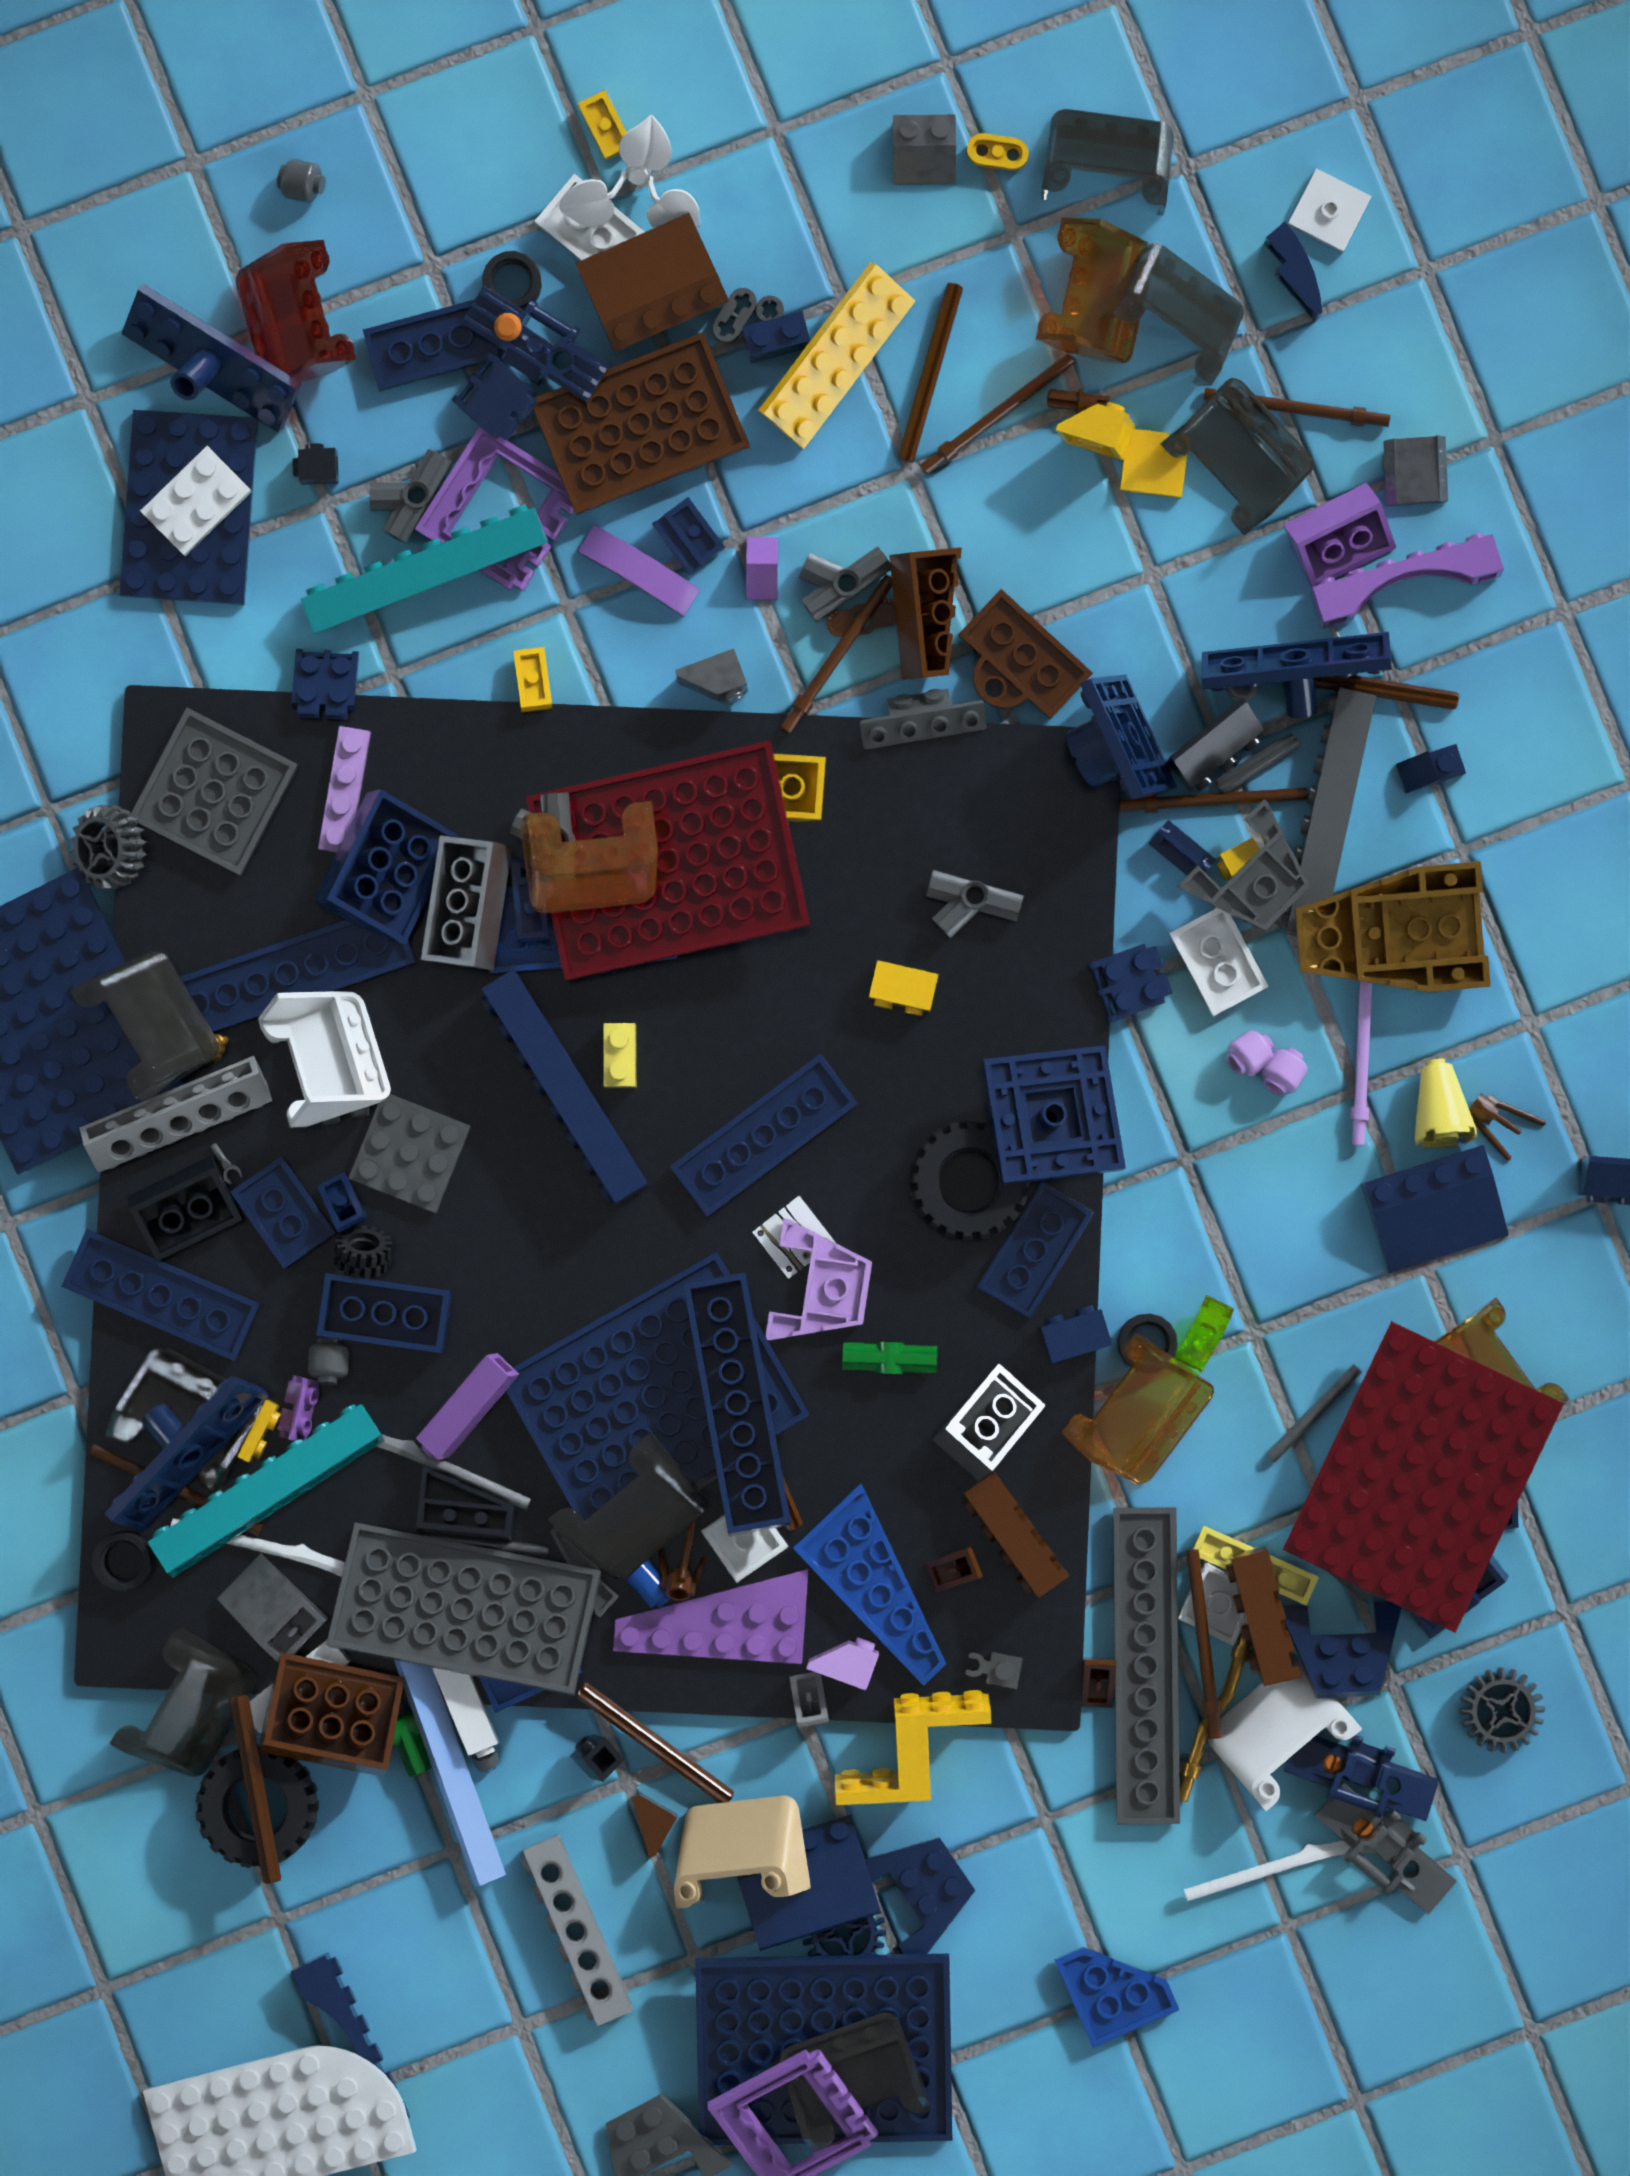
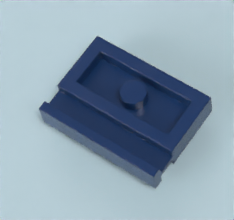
[652,497,725,575]

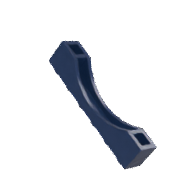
[291,1952,410,2118]

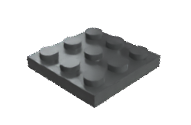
[348,1094,471,1213]

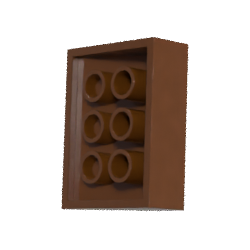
[575,213,729,352]
[258,1652,405,1777]

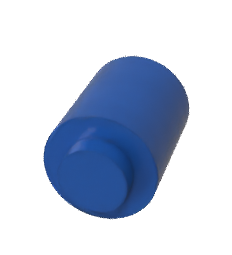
[625,1559,670,1608]

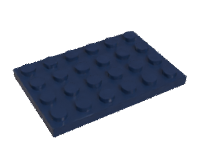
[119,410,258,605]

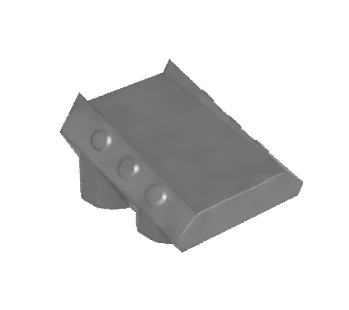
[1382,435,1448,506]

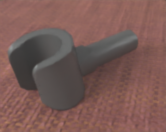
[210,1143,242,1184]

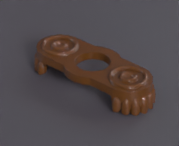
[826,598,896,637]

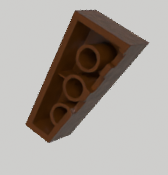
[889,547,962,680]
[962,1471,1069,1598]
[1225,1546,1302,1686]

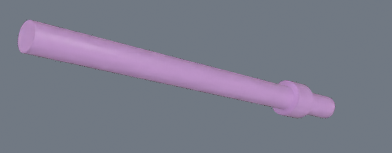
[1350,981,1372,1146]

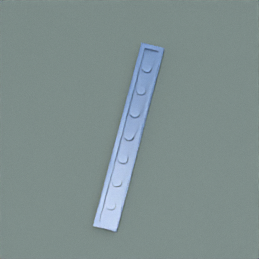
[394,1660,506,1887]

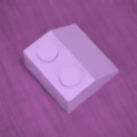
[806,1637,879,1690]

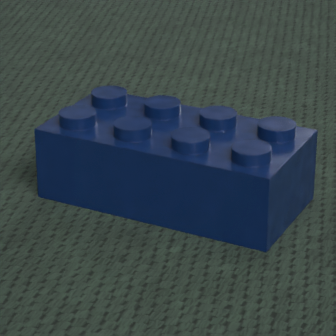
[316,1273,453,1353]

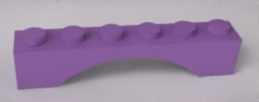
[1311,533,1504,629]

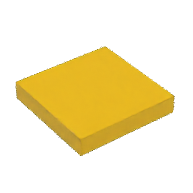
[1120,429,1190,499]

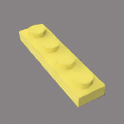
[1193,1525,1319,1606]

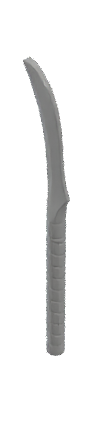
[376,1435,531,1510]

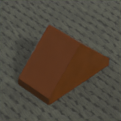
[925,1546,983,1593]
[1081,1657,1116,1708]
[633,1792,678,1858]

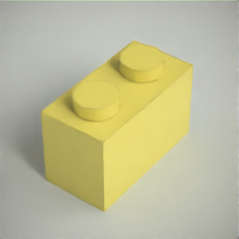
[604,1023,637,1088]

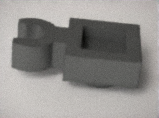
[965,1652,1023,1689]

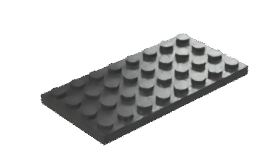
[326,1522,601,1696]

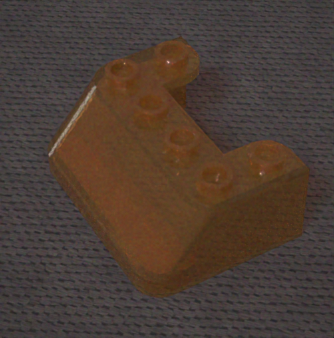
[1036,218,1153,363]
[520,801,658,914]

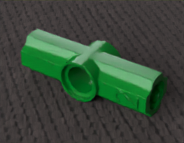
[842,1342,937,1374]

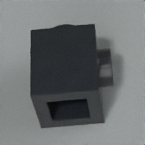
[293,443,339,485]
[571,1734,625,1782]

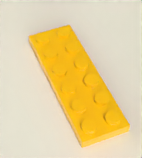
[758,262,915,449]

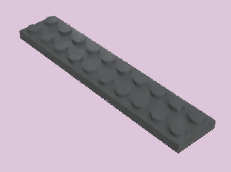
[1113,1507,1180,1824]

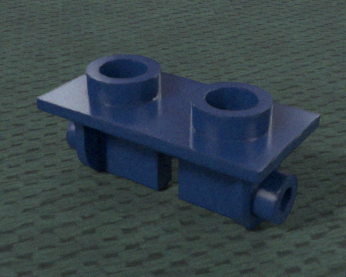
[1148,820,1216,876]

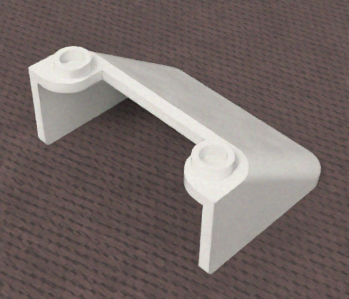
[258,991,391,1127]
[1207,1660,1362,1811]

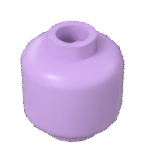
[1226,1030,1274,1077]
[1261,1048,1307,1096]

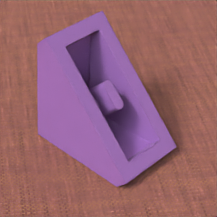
[746,537,778,600]

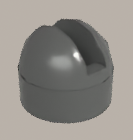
[472,1746,498,1772]

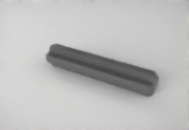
[1215,733,1299,794]

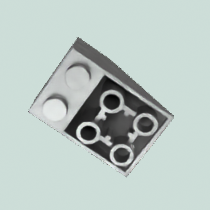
[217,1553,329,1662]

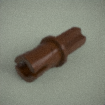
[1047,389,1110,414]

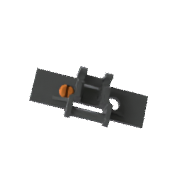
[1315,1782,1457,1915]

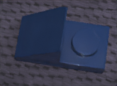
[1396,744,1466,793]
[317,1171,367,1233]

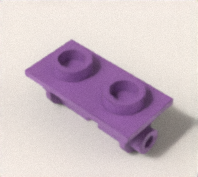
[277,1375,320,1441]

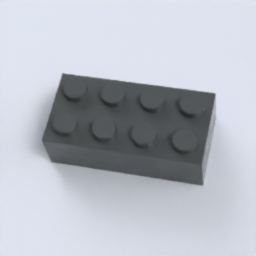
[421,835,512,971]

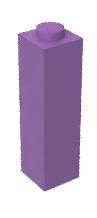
[416,1353,520,1460]

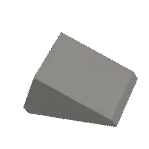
[789,1672,829,1728]

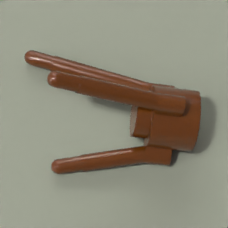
[1469,1093,1546,1161]
[657,1519,707,1601]

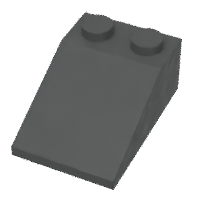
[932,1364,1045,1481]

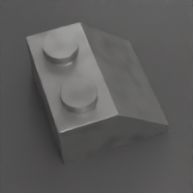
[893,114,956,185]
[675,648,748,704]

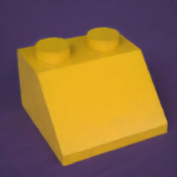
[1056,402,1135,461]
[774,754,826,822]

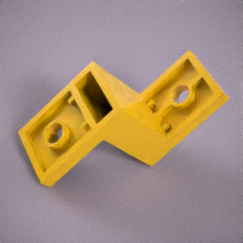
[835,1690,991,1805]

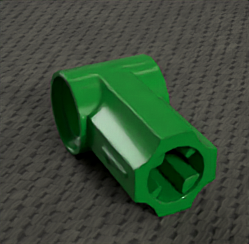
[393,1710,432,1777]

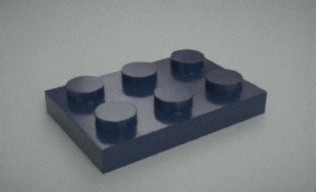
[230,1156,336,1269]

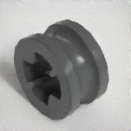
[756,295,784,322]

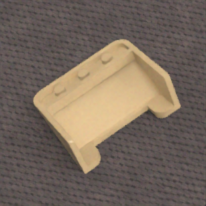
[674,1795,811,1908]

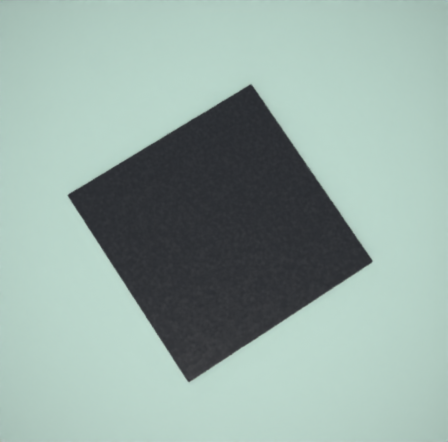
[74,685,1120,1731]

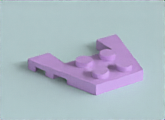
[765,1218,872,1340]

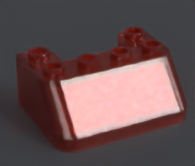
[236,240,356,382]

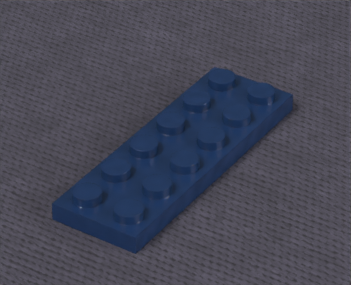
[670,1053,858,1217]
[61,1229,261,1361]

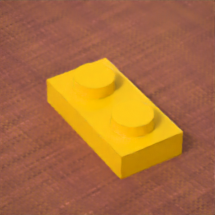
[577,90,627,161]
[513,647,553,712]
[237,1400,281,1462]

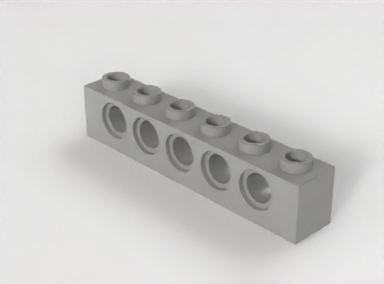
[79,1056,272,1173]
[520,1833,633,2026]

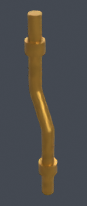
[1180,1624,1252,1802]

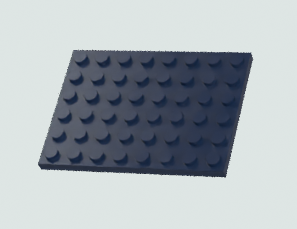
[0,867,184,1175]
[506,1252,810,1541]
[695,1953,953,2145]

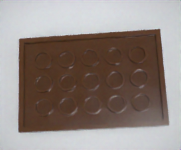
[533,332,750,516]

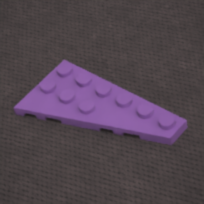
[613,1569,808,1664]

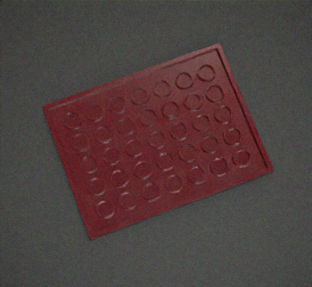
[526,740,811,981]
[1282,1321,1564,1633]

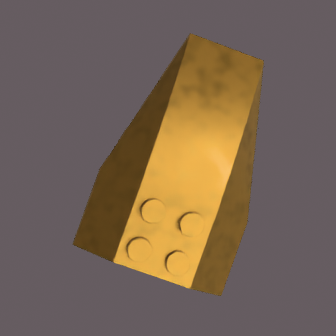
[1295,861,1491,992]

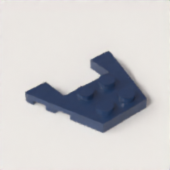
[1283,1601,1402,1698]
[865,1837,975,1954]

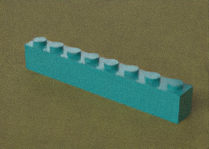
[300,504,549,634]
[148,1404,385,1578]

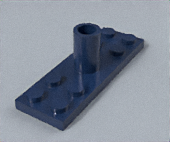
[121,284,302,432]
[1201,632,1392,718]
[105,1376,269,1532]

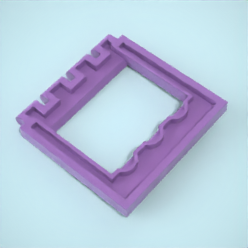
[414,426,574,591]
[707,2049,878,2176]

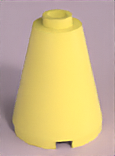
[1414,1059,1477,1148]

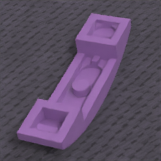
[578,525,700,617]

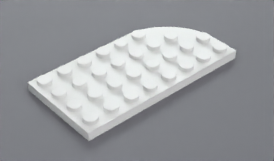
[143,2046,416,2176]

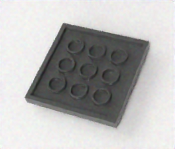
[130,707,299,876]

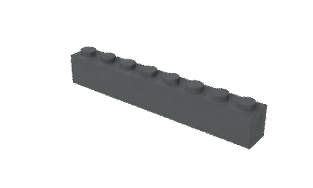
[1280,688,1376,937]

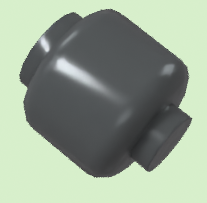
[277,159,326,203]
[308,1338,349,1386]

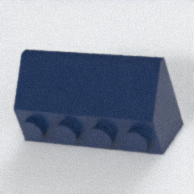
[1578,1156,1630,1205]

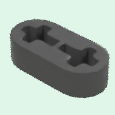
[713,288,757,344]

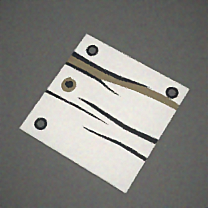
[752,1196,836,1279]

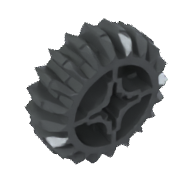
[69,805,147,890]
[1459,1667,1545,1753]

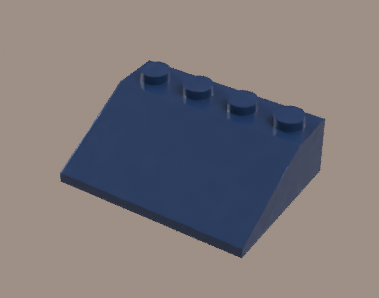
[313,789,458,945]
[1360,1145,1509,1273]
[737,1814,881,1951]

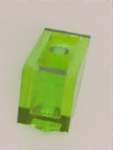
[1174,1295,1234,1372]

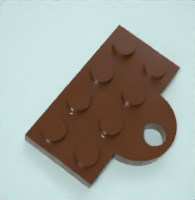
[959,589,1093,720]

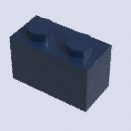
[742,311,810,363]
[1040,1305,1112,1363]

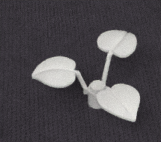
[559,115,701,230]

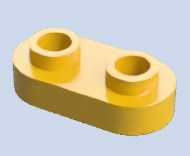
[967,133,1029,171]

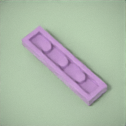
[318,726,371,853]

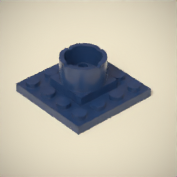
[1067,674,1177,799]
[981,1045,1126,1185]

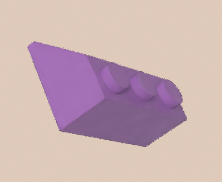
[1283,483,1396,588]

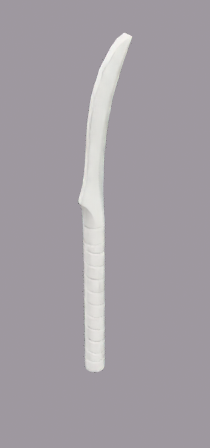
[170,1518,345,1577]
[1184,1840,1378,1902]

